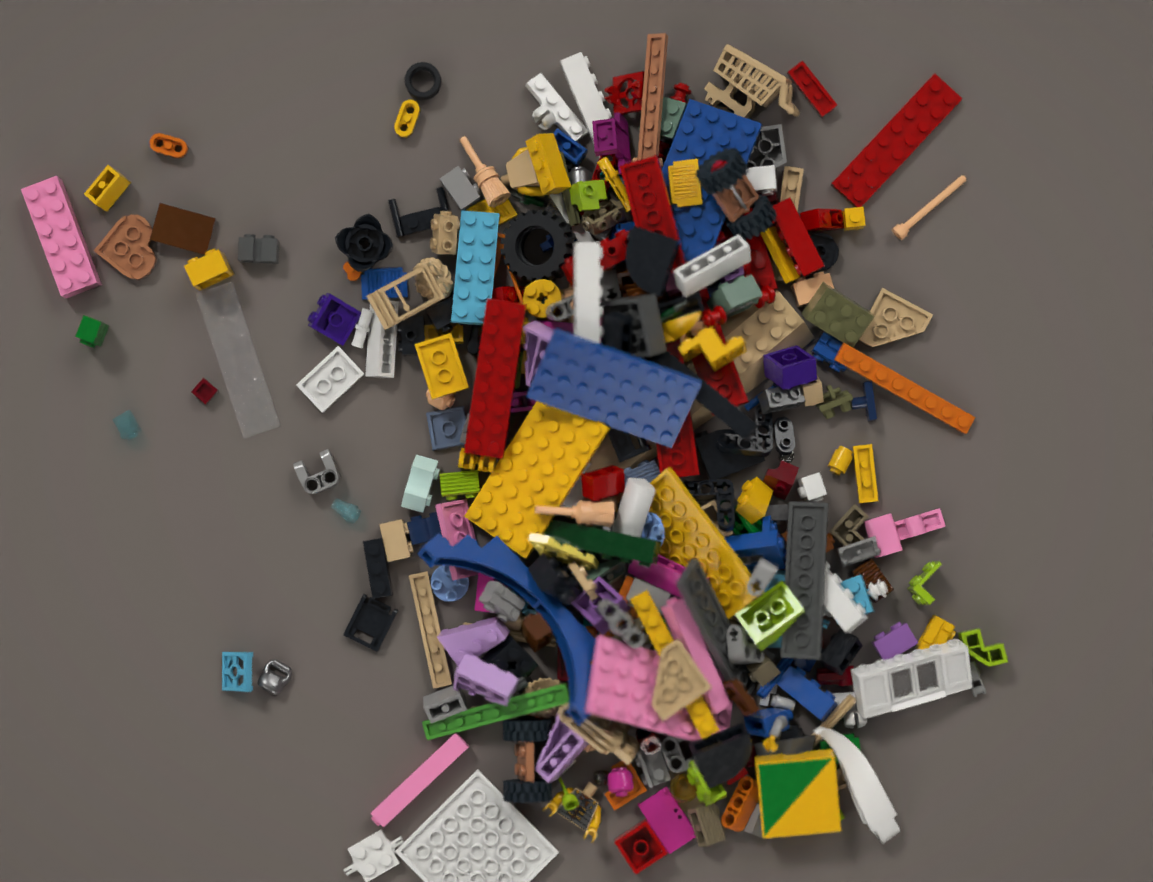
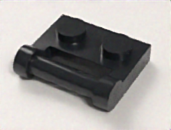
[608,426,652,462]

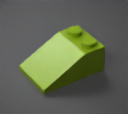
[735,580,805,651]

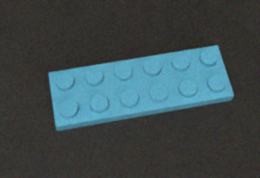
[451,210,500,325]

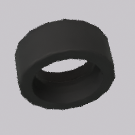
[405,62,441,100]

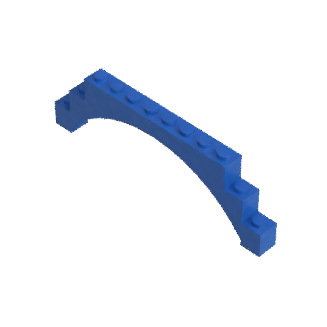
[418,533,596,725]

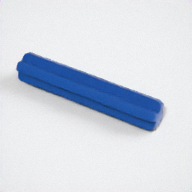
[757,658,795,699]

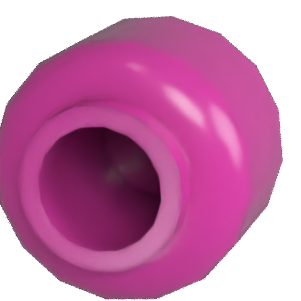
[607,767,634,797]

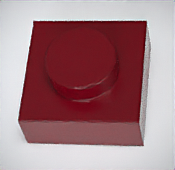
[191,378,219,405]

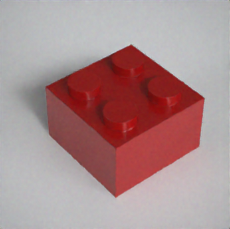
[614,818,668,875]

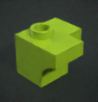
[569,180,607,212]

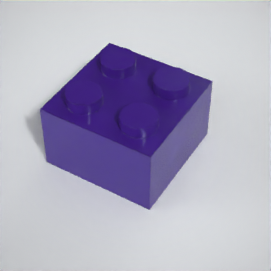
[763,345,817,390]

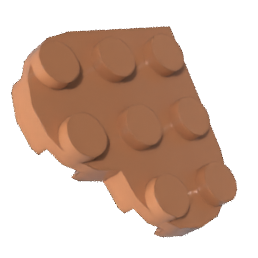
[94,215,156,280]

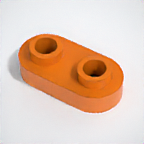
[150,133,188,159]

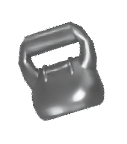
[257,659,292,695]

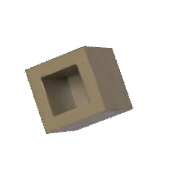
[746,652,781,687]

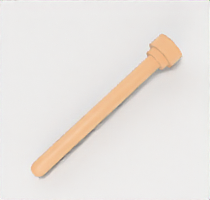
[892,175,967,241]

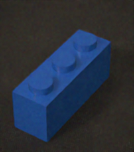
[776,665,838,722]

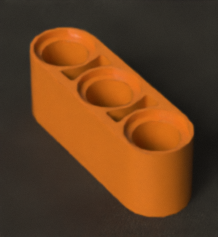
[721,776,759,832]

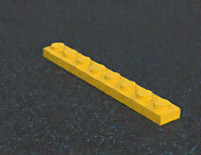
[630,590,719,739]

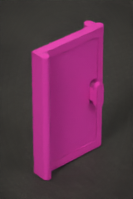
[638,786,696,854]

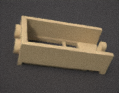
[367,262,448,330]

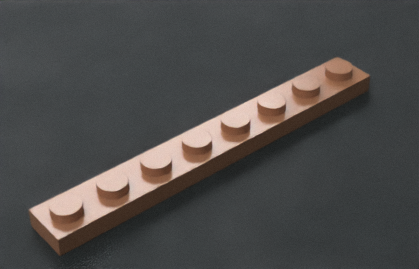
[637,33,668,160]

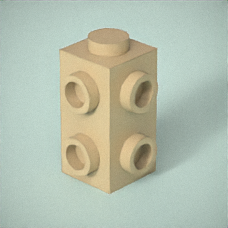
[430,211,460,255]

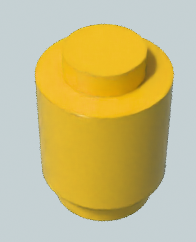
[828,446,853,476]

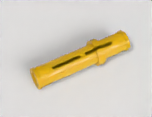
[597,156,631,212]

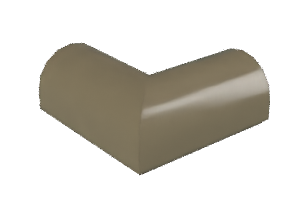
[829,504,869,546]

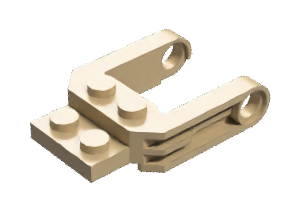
[559,702,641,765]

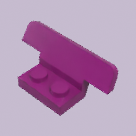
[592,113,631,175]

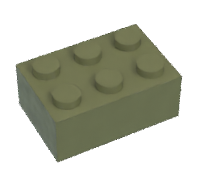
[802,282,874,348]

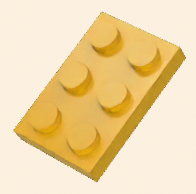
[414,333,469,400]

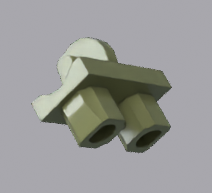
[816,385,853,419]

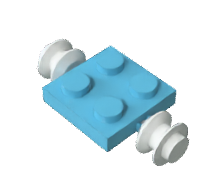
[823,575,888,624]

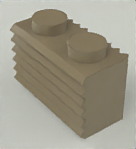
[687,803,726,847]

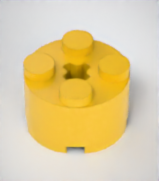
[523,279,565,321]

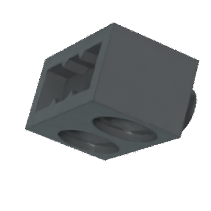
[758,384,805,414]

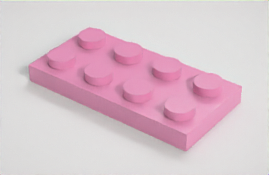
[435,499,478,581]

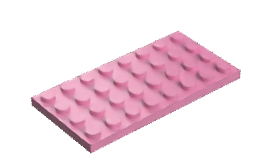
[585,635,733,742]

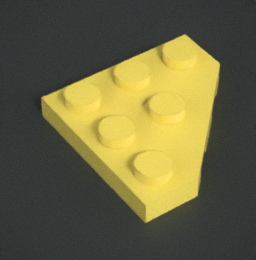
[528,533,599,570]

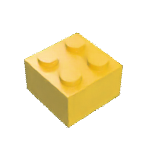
[184,249,234,291]

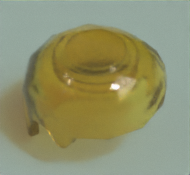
[669,774,697,803]

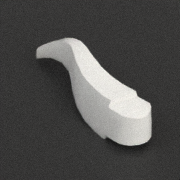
[813,727,900,844]

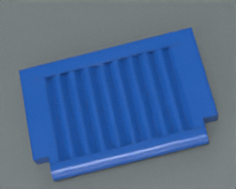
[361,267,408,300]

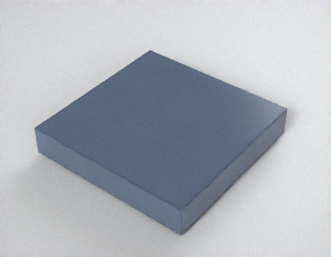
[426,406,466,451]

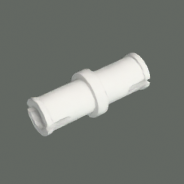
[351,308,374,348]

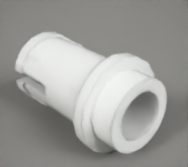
[770,693,796,712]

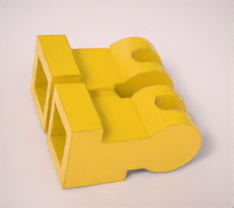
[458,448,498,473]

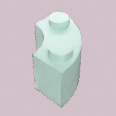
[401,455,440,513]

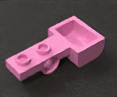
[863,508,946,558]

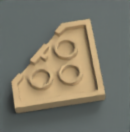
[858,288,933,348]
[651,639,712,721]

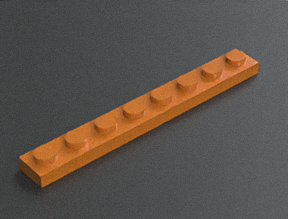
[834,343,975,434]

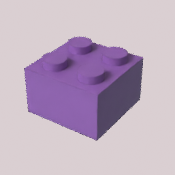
[572,576,631,635]

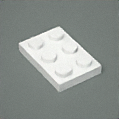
[296,346,365,413]

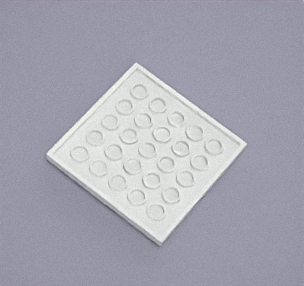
[395,769,559,882]

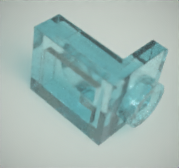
[112,410,141,440]

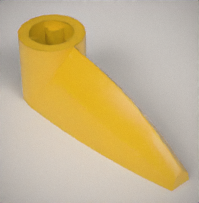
[661,311,701,344]

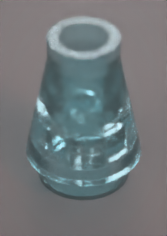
[331,498,361,523]

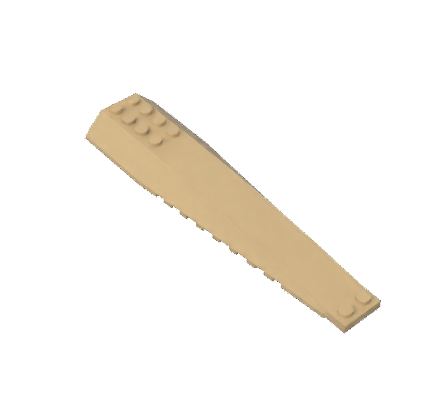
[565,290,814,519]

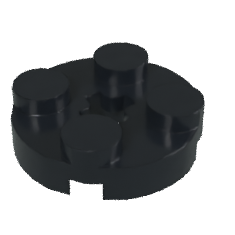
[810,233,839,272]

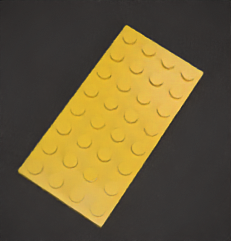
[464,401,610,559]
[616,467,764,619]

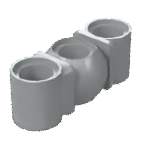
[597,599,645,648]

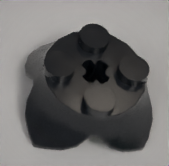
[335,214,393,272]

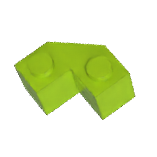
[957,628,1008,667]

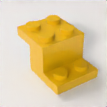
[678,327,747,372]

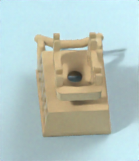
[704,44,800,119]

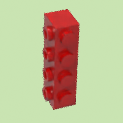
[772,197,825,277]
[561,229,629,287]

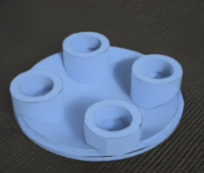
[641,512,665,545]
[431,566,469,602]

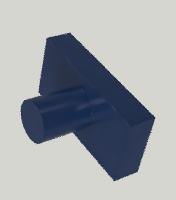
[851,381,877,421]

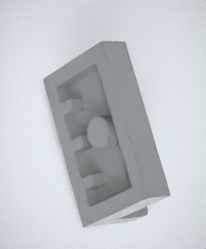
[634,743,671,788]

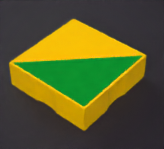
[755,749,841,838]

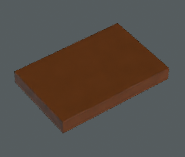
[150,203,216,255]

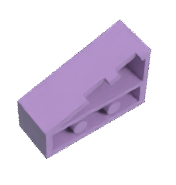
[523,320,554,387]
[437,617,510,666]
[453,653,518,706]
[535,712,589,783]

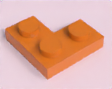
[604,760,647,811]

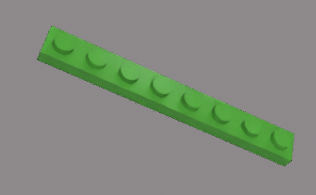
[422,682,570,740]

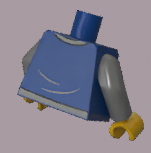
[743,707,793,752]

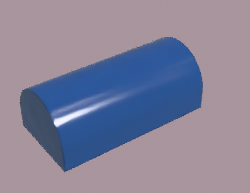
[554,128,588,166]

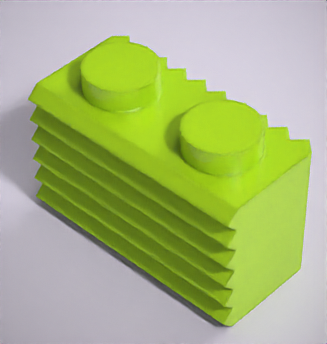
[439,470,480,500]

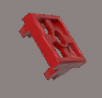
[605,71,645,115]

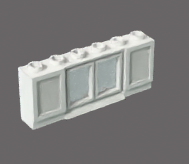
[851,639,972,719]

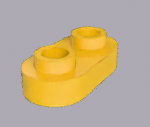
[394,100,420,138]

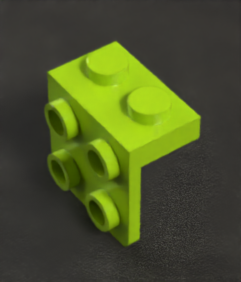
[907,561,942,605]
[687,760,727,807]

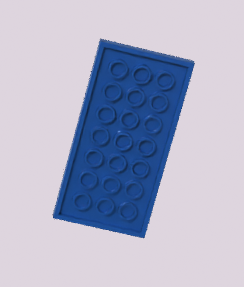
[662,99,762,262]
[526,328,702,448]

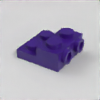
[307,293,361,346]

